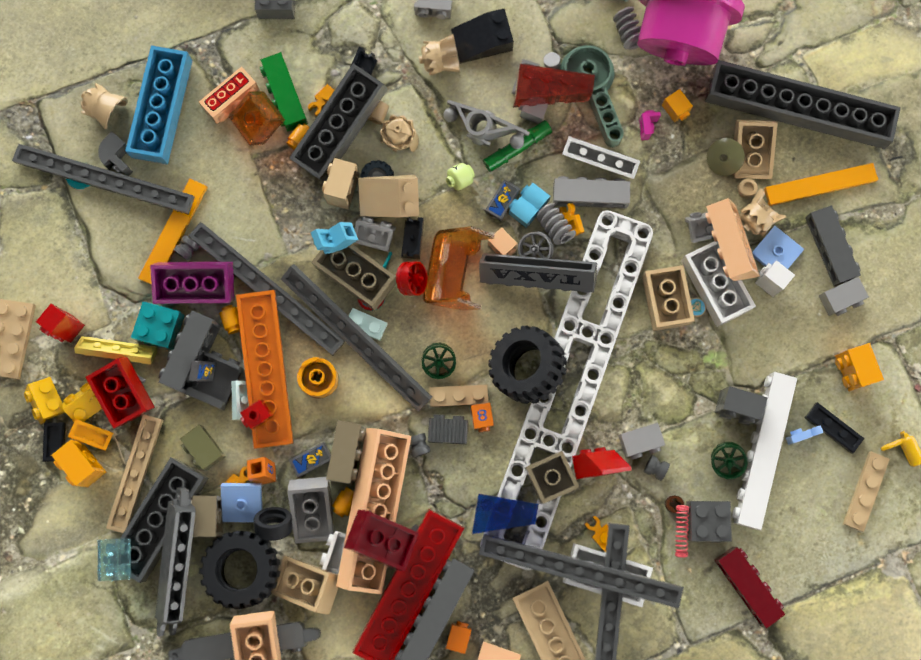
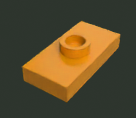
[68,419,113,451]

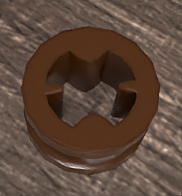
[665,495,684,513]

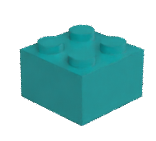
[131,301,185,351]

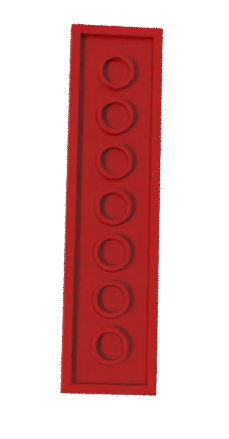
[353,509,464,660]

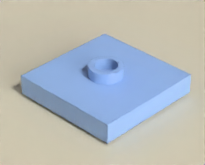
[752,226,804,269]
[220,483,263,522]

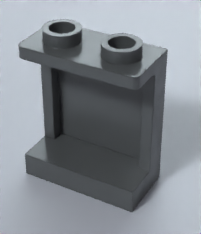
[185,350,243,411]

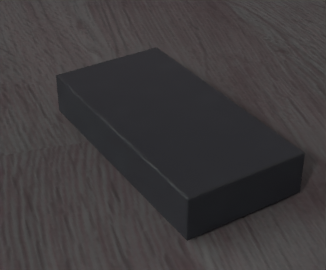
[42,422,66,462]

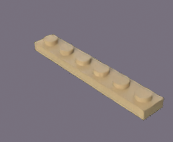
[106,414,163,533]

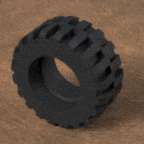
[488,326,567,404]
[199,531,281,609]

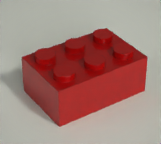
[85,357,155,429]

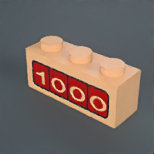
[199,66,259,124]

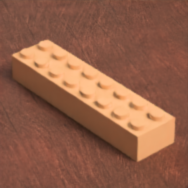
[336,428,411,595]

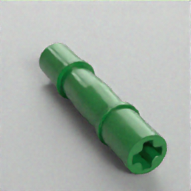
[483,120,552,173]

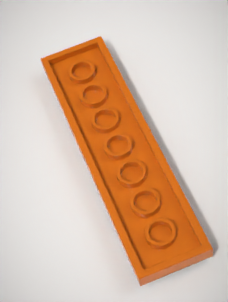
[236,290,294,449]

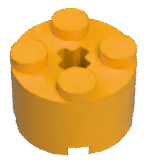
[297,357,339,399]

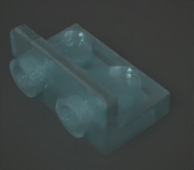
[98,538,131,581]

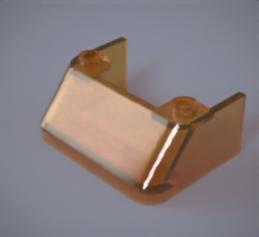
[423,226,494,310]

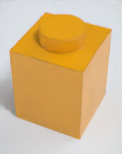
[662,89,693,123]

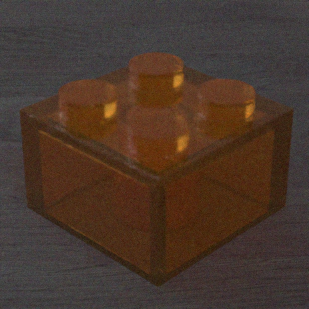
[229,91,285,146]

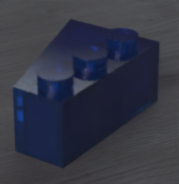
[472,494,538,534]

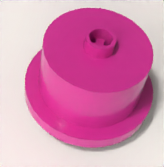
[637,0,745,66]

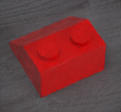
[572,447,632,480]

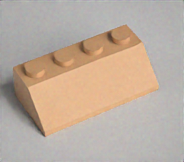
[705,198,760,281]

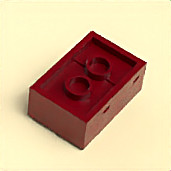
[343,509,419,572]

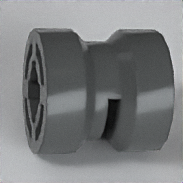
[173,235,200,261]
[410,433,431,458]
[643,455,670,481]

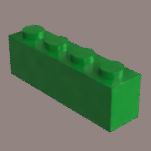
[259,52,308,132]

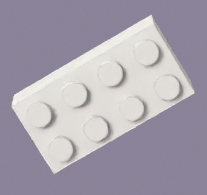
[681,241,756,327]
[562,543,653,607]

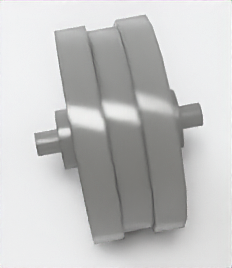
[518,231,554,259]

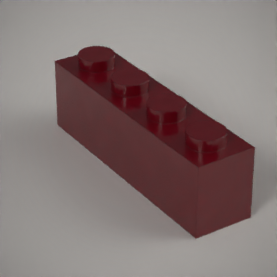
[714,547,786,629]

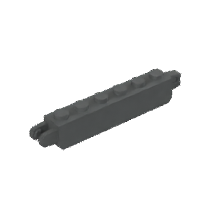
[155,488,196,637]
[168,621,321,660]

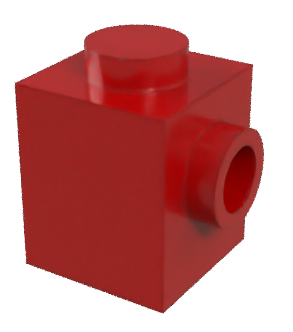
[240,399,273,429]

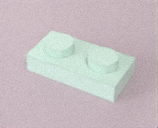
[349,308,388,341]
[231,380,249,420]

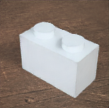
[755,260,795,297]

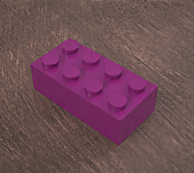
[150,262,235,304]

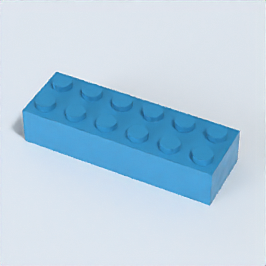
[125,45,192,165]

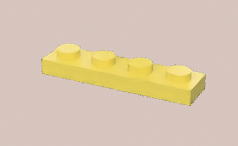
[74,336,157,364]

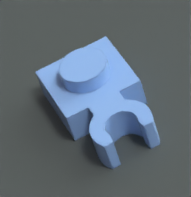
[785,425,823,445]

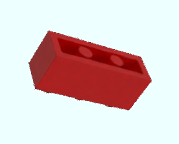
[36,303,85,343]

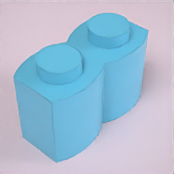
[509,183,551,228]

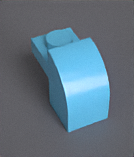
[311,222,358,254]

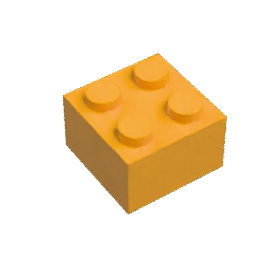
[835,343,884,391]
[52,440,107,487]

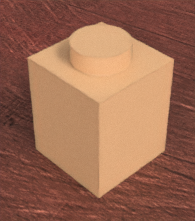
[488,228,518,256]

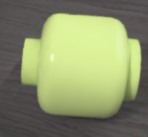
[446,163,475,191]

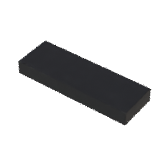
[804,402,865,454]

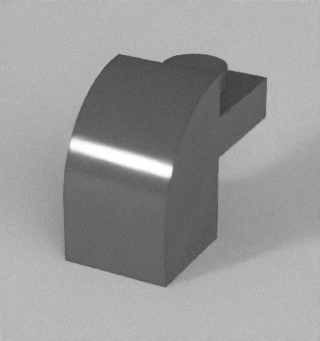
[98,131,133,176]

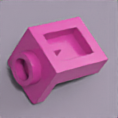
[639,110,661,141]

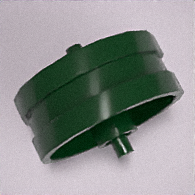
[421,342,456,379]
[711,442,748,479]

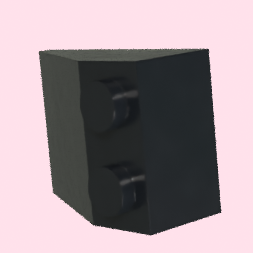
[451,8,514,64]

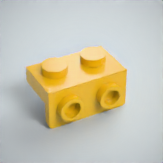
[24,377,65,424]
[63,382,102,422]

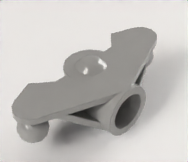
[443,100,530,149]

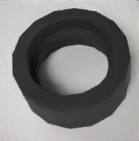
[254,507,293,541]

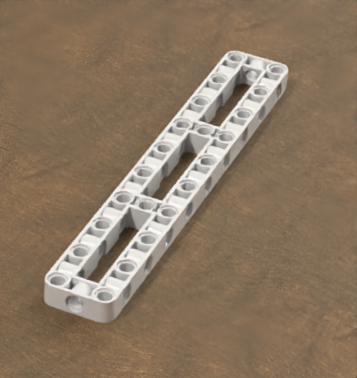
[480,210,653,570]

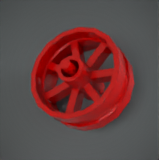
[396,261,428,296]

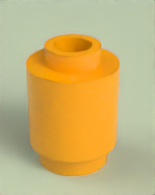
[286,123,310,150]
[219,305,240,335]
[332,487,354,517]

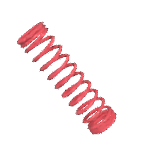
[675,505,689,558]

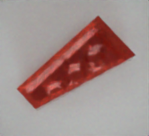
[513,64,595,108]

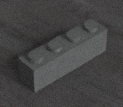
[805,205,861,286]

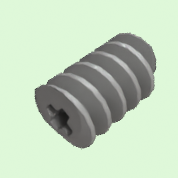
[613,6,641,50]
[536,203,576,245]

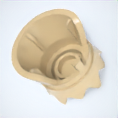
[419,34,460,75]
[80,83,128,129]
[380,114,419,152]
[740,188,787,237]

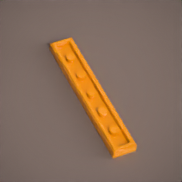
[764,163,878,206]
[138,178,208,284]

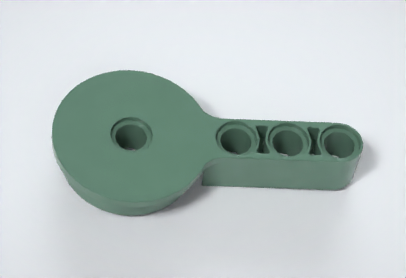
[559,45,624,148]

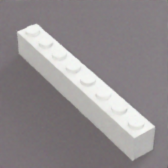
[732,372,797,530]

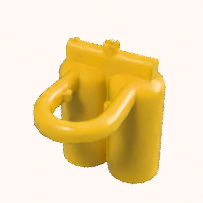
[881,431,921,467]

